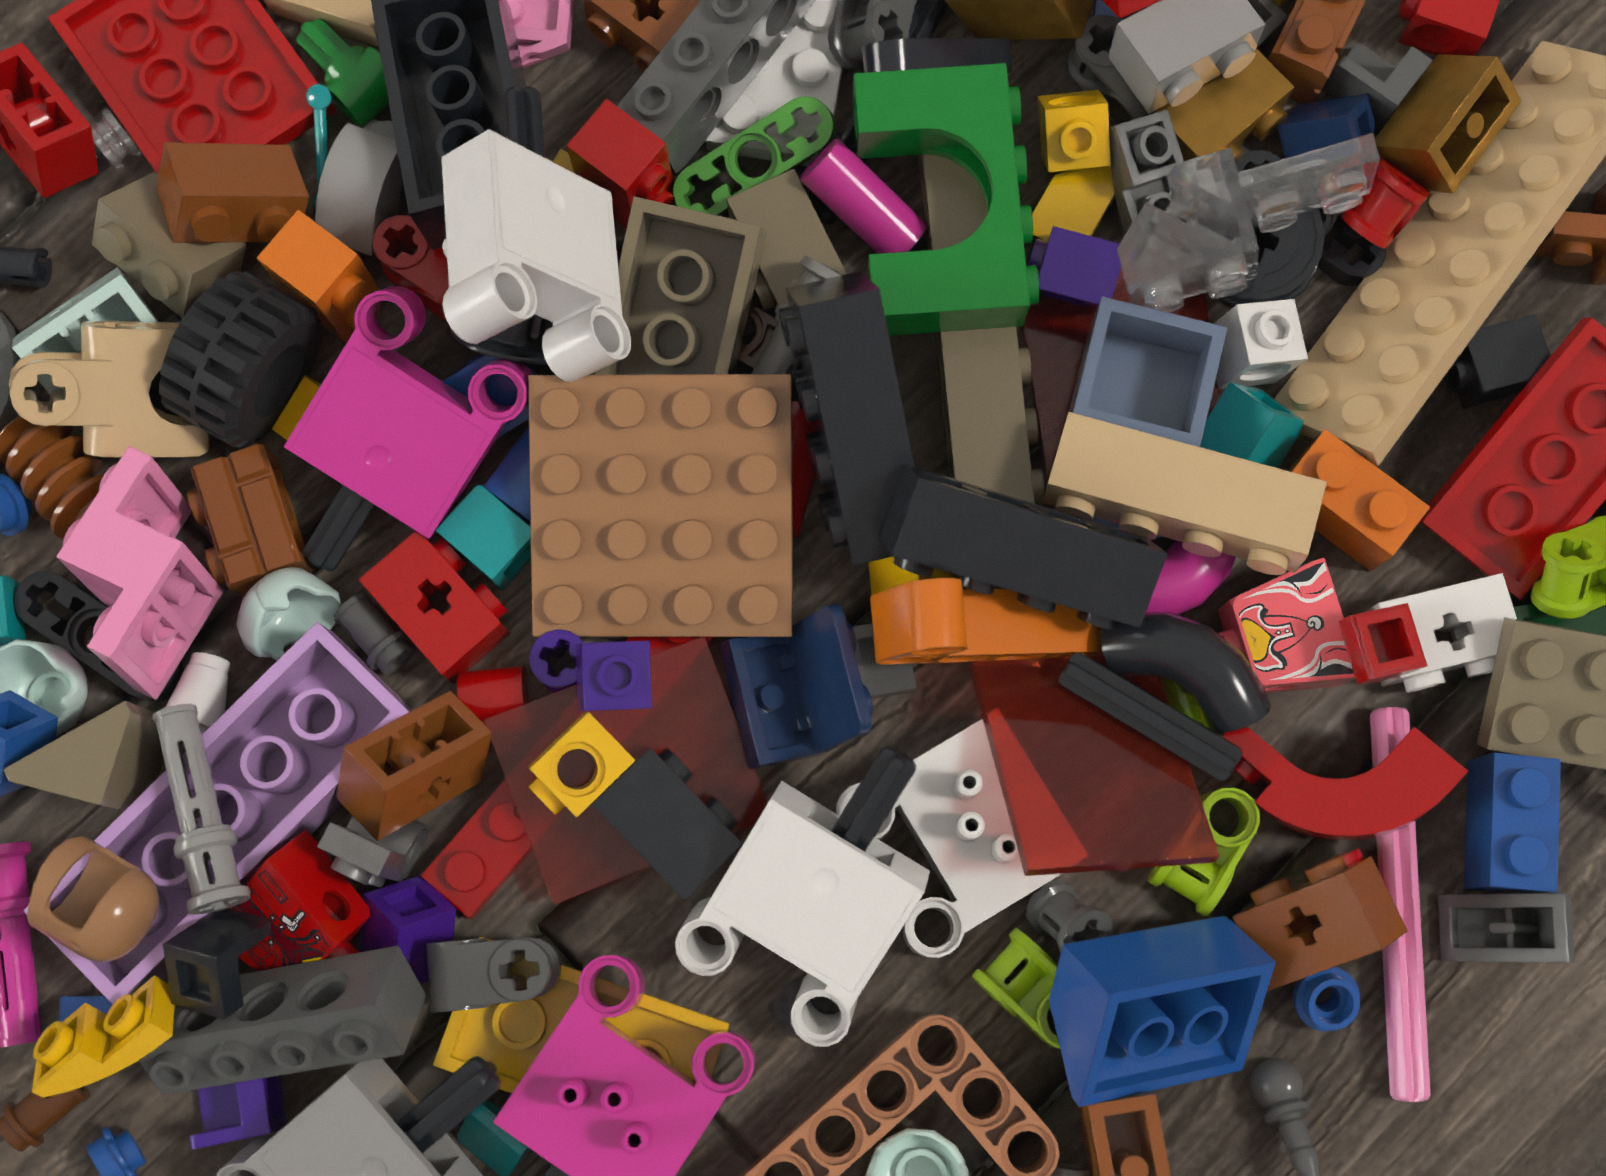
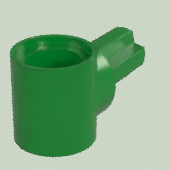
[296,19,389,128]

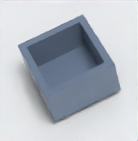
[1069,296,1228,447]

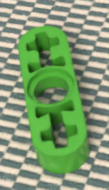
[673,96,836,216]

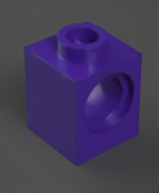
[1028,226,1127,310]
[576,641,652,711]

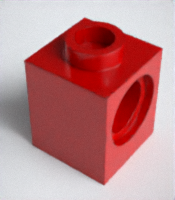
[1397,0,1500,56]

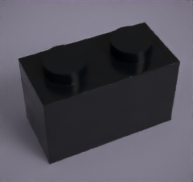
[591,746,742,901]

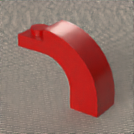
[1222,726,1468,840]

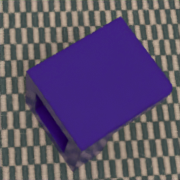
[360,875,456,984]
[189,1075,287,1150]

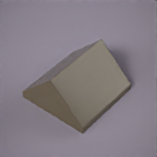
[3,701,164,811]

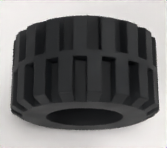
[159,271,321,449]

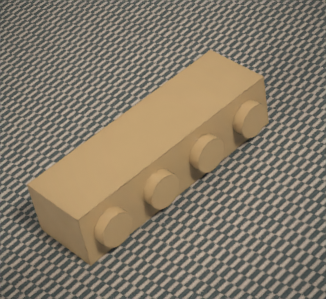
[1043,412,1327,575]

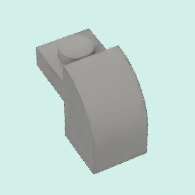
[315,119,403,256]

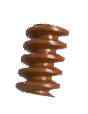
[0,416,105,540]

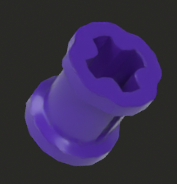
[529,629,583,696]

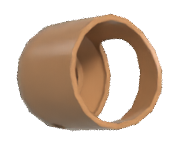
[27,836,160,962]

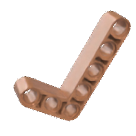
[739,1013,1059,1176]

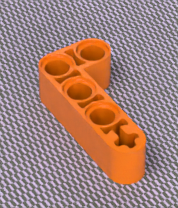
[870,578,1103,665]

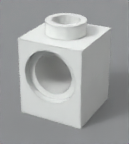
[1214,299,1308,389]

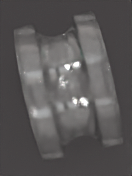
[87,107,143,171]

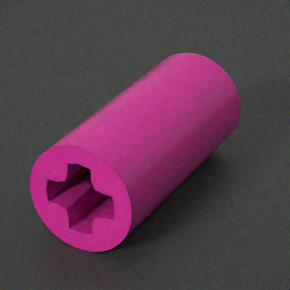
[800,138,927,254]

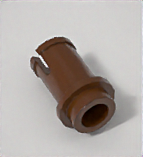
[0,1086,90,1152]

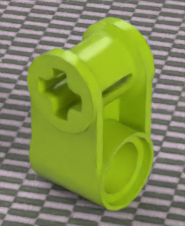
[1530,516,1606,619]
[1147,788,1260,917]
[971,927,1060,1049]

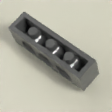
[617,0,816,176]
[139,946,426,1095]

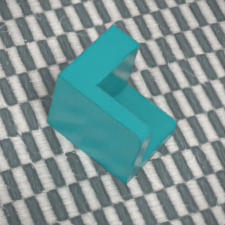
[1200,382,1304,468]
[436,485,531,592]

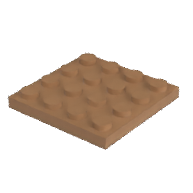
[528,374,793,637]

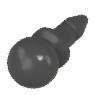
[1249,1058,1319,1176]

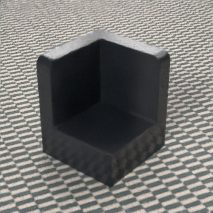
[163,908,272,1019]

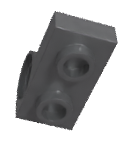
[317,816,428,888]

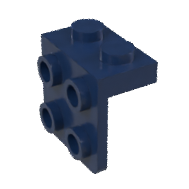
[719,604,873,770]

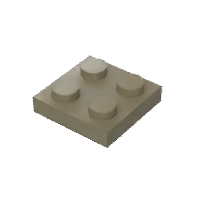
[1477,617,1606,770]

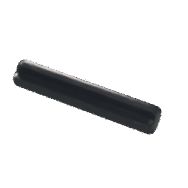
[1059,652,1243,781]

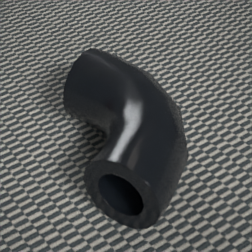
[1101,612,1271,732]

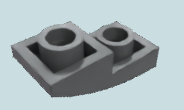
[1109,109,1193,255]

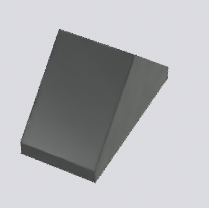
[1438,893,1575,963]

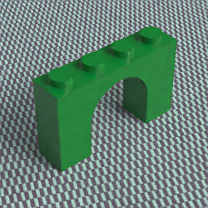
[853,63,1039,336]

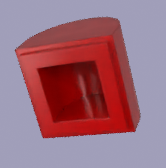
[1338,603,1428,686]
[457,665,532,735]

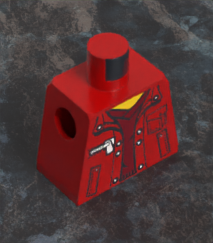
[230,830,371,971]

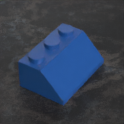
[1049,916,1276,1107]

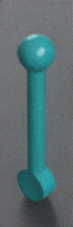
[306,84,332,211]

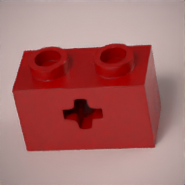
[0,42,99,198]
[566,99,674,230]
[358,531,511,684]

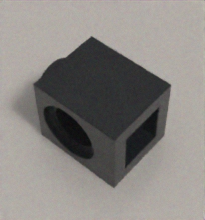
[1445,314,1551,409]

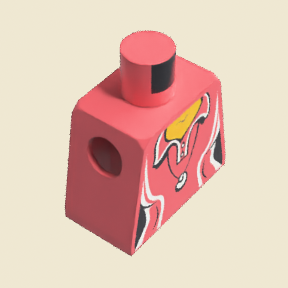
[1218,558,1355,693]

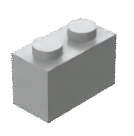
[1108,0,1265,114]

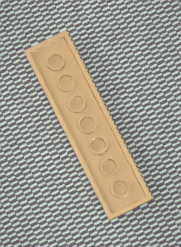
[1275,41,1606,466]

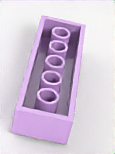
[23,621,413,1004]

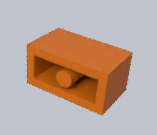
[257,210,381,343]
[1289,429,1430,572]

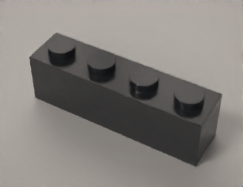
[879,464,1168,630]

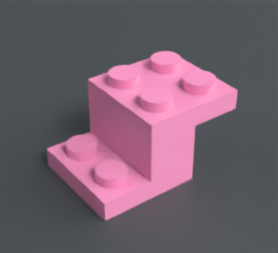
[56,446,224,700]

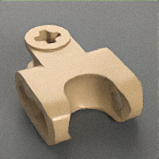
[9,321,211,457]

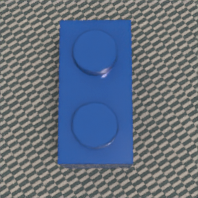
[1464,753,1561,894]

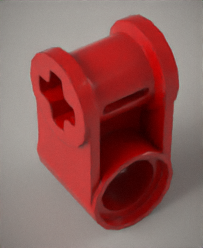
[1341,156,1430,249]
[373,215,449,323]

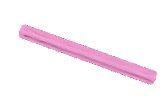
[1370,707,1431,1102]

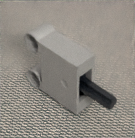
[216,1056,501,1176]

